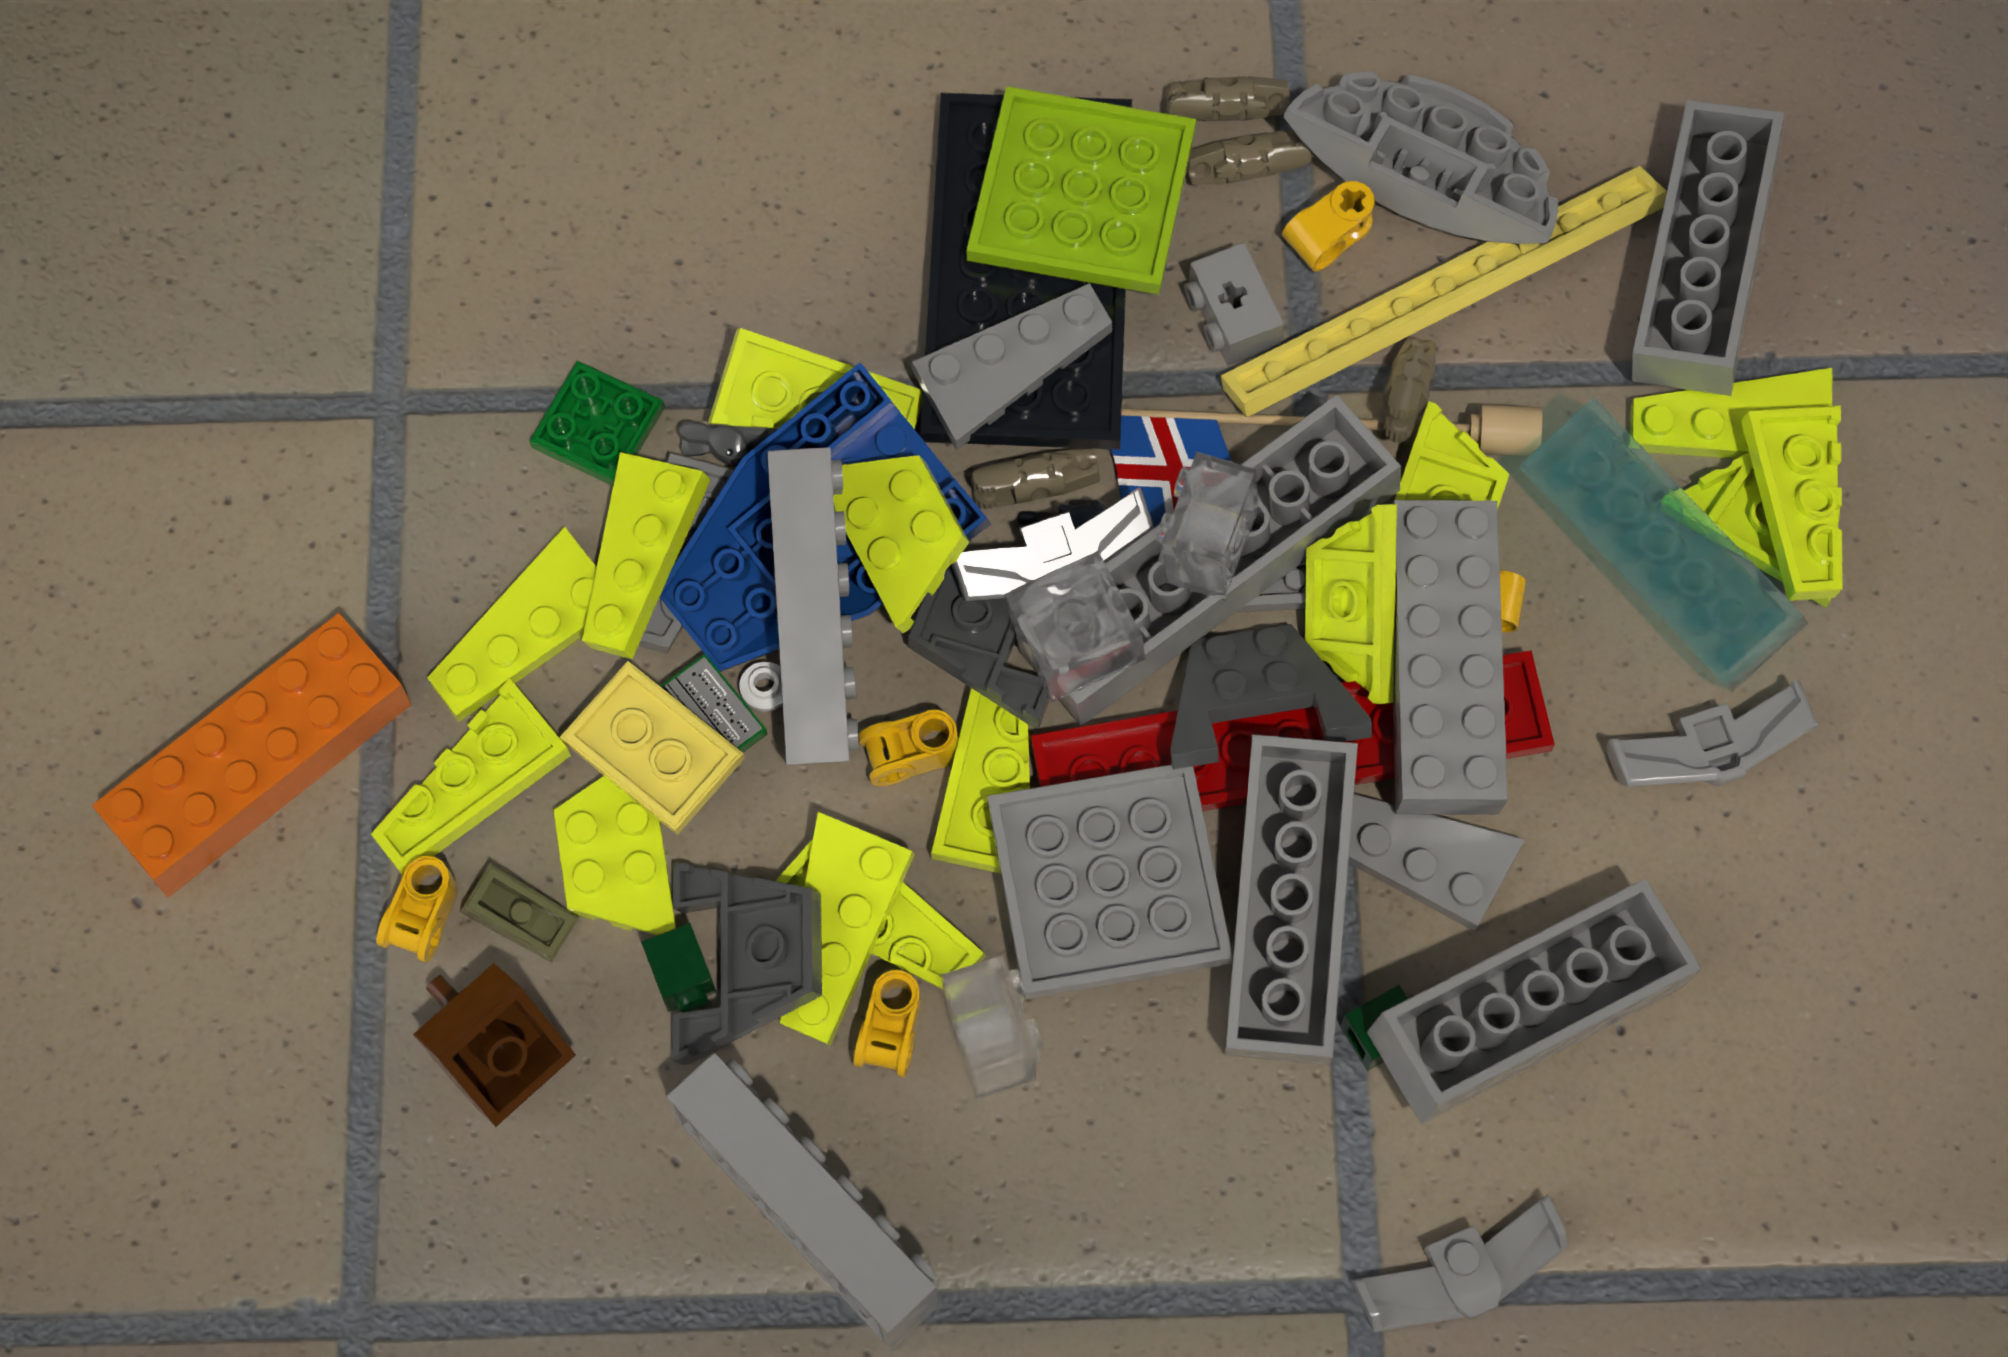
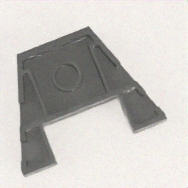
[908,564,1064,729]
[1170,624,1372,769]
[672,863,822,1065]

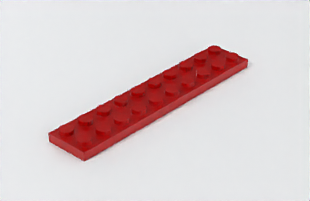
[1031,650,1555,811]

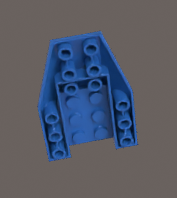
[660,362,991,672]

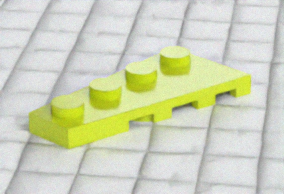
[708,328,923,430]
[371,678,571,876]
[931,688,1030,874]
[776,839,986,995]

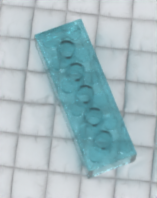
[1519,397,1808,692]

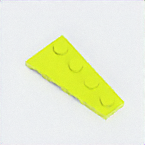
[1630,368,1832,459]
[1741,405,1843,601]
[582,452,711,659]
[427,527,597,722]
[780,812,915,1046]

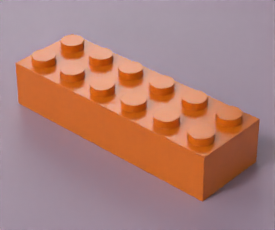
[91,613,411,898]

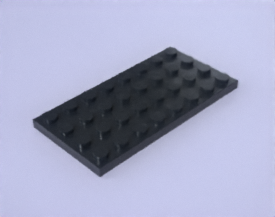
[920,93,1132,450]

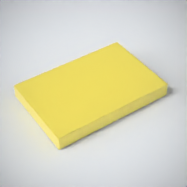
[560,661,745,835]

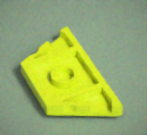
[1395,401,1510,510]
[1659,452,1840,608]
[833,455,969,633]
[1305,504,1397,704]
[553,776,677,935]

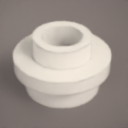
[739,662,783,712]

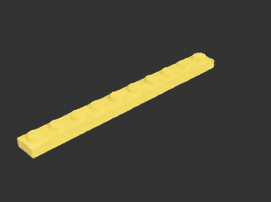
[1220,166,1667,417]

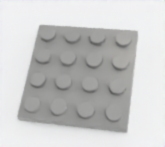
[988,765,1233,1000]

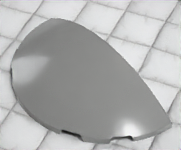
[1284,71,1558,244]

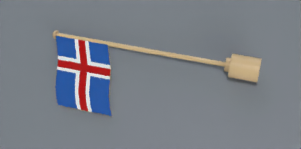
[1110,405,1543,528]

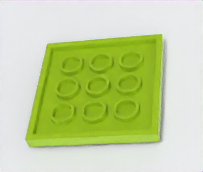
[966,86,1197,295]

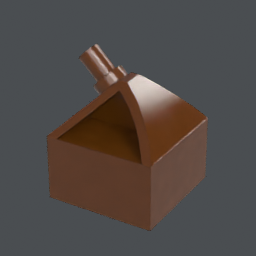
[413,963,576,1127]

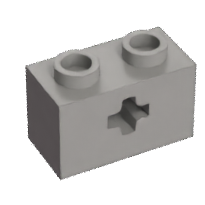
[1184,243,1284,366]

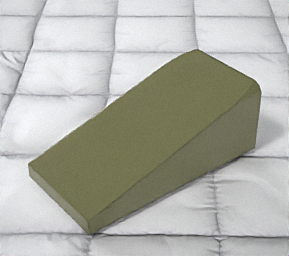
[460,864,579,962]

